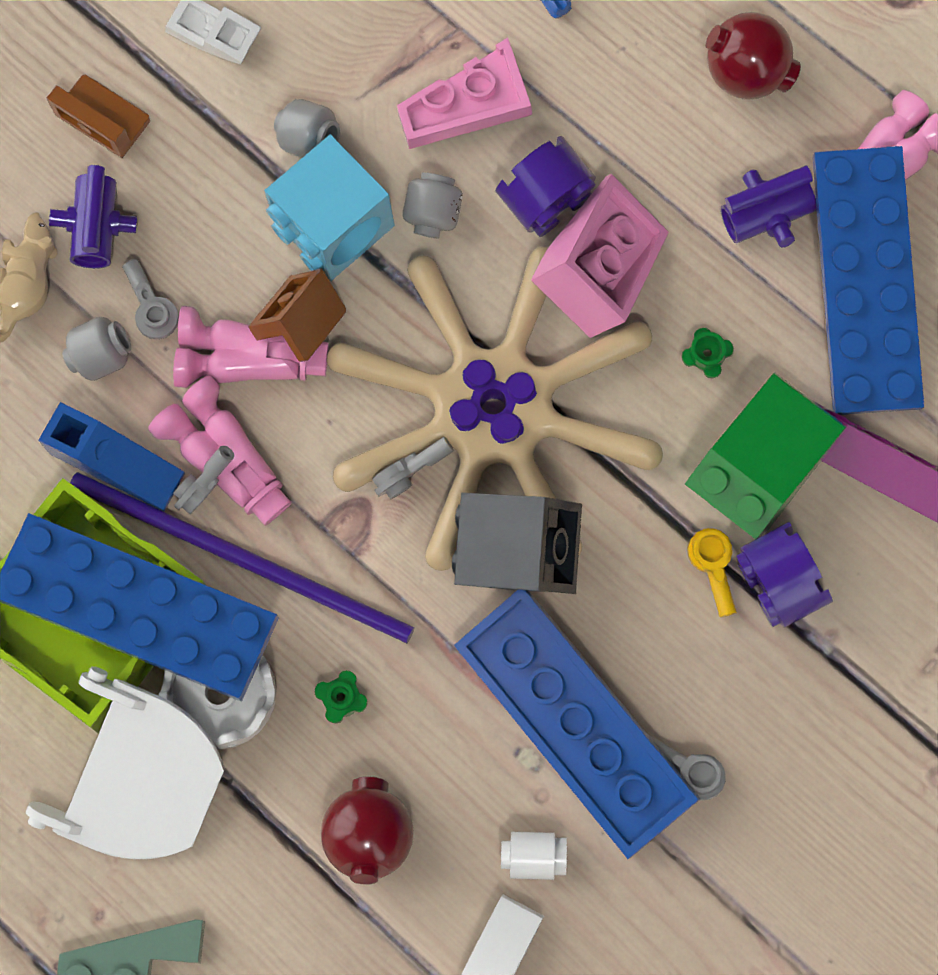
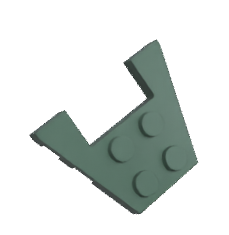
[57,920,205,975]

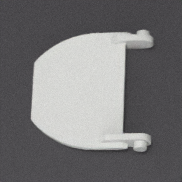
[26,667,225,859]

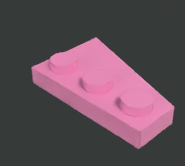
[397,38,532,149]

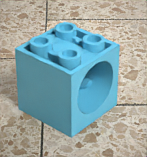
[264,134,395,281]

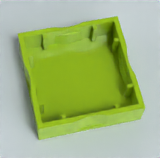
[0,478,207,734]

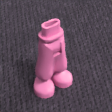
[816,90,938,211]
[173,306,329,388]
[148,375,292,526]

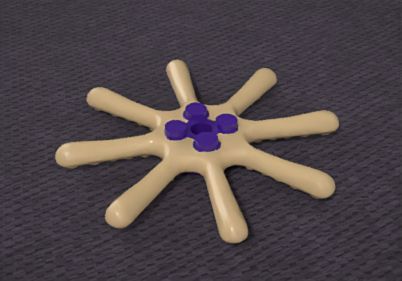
[327,246,663,571]

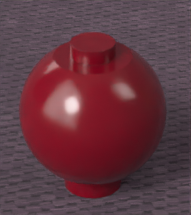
[706,12,801,99]
[321,776,413,885]

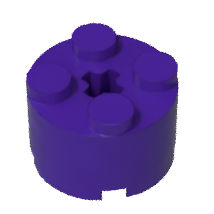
[495,136,596,237]
[735,522,833,628]

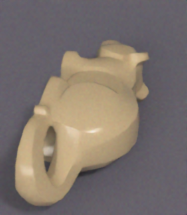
[0,213,58,342]

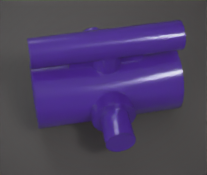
[49,165,137,269]
[720,165,817,248]

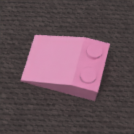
[531,174,669,338]

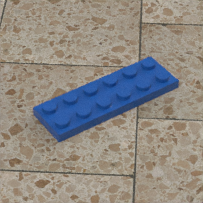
[812,146,924,415]
[0,513,279,702]
[454,590,700,859]

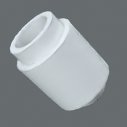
[501,832,567,880]

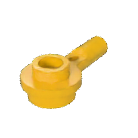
[687,528,737,618]

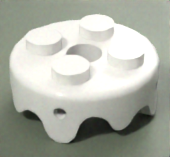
[159,655,277,749]

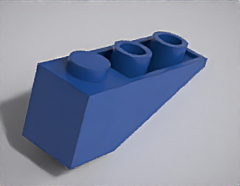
[38,402,185,511]

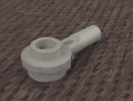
[123,259,179,340]
[372,437,454,499]
[173,446,234,514]
[647,734,726,801]

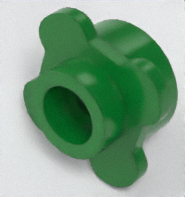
[682,328,734,379]
[315,670,368,724]

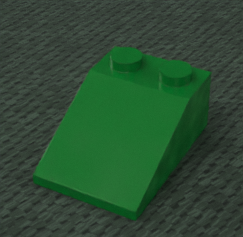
[685,373,847,539]

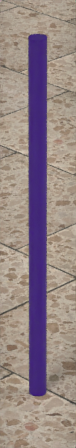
[70,472,415,644]

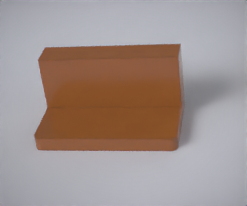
[46,75,150,158]
[248,269,346,362]

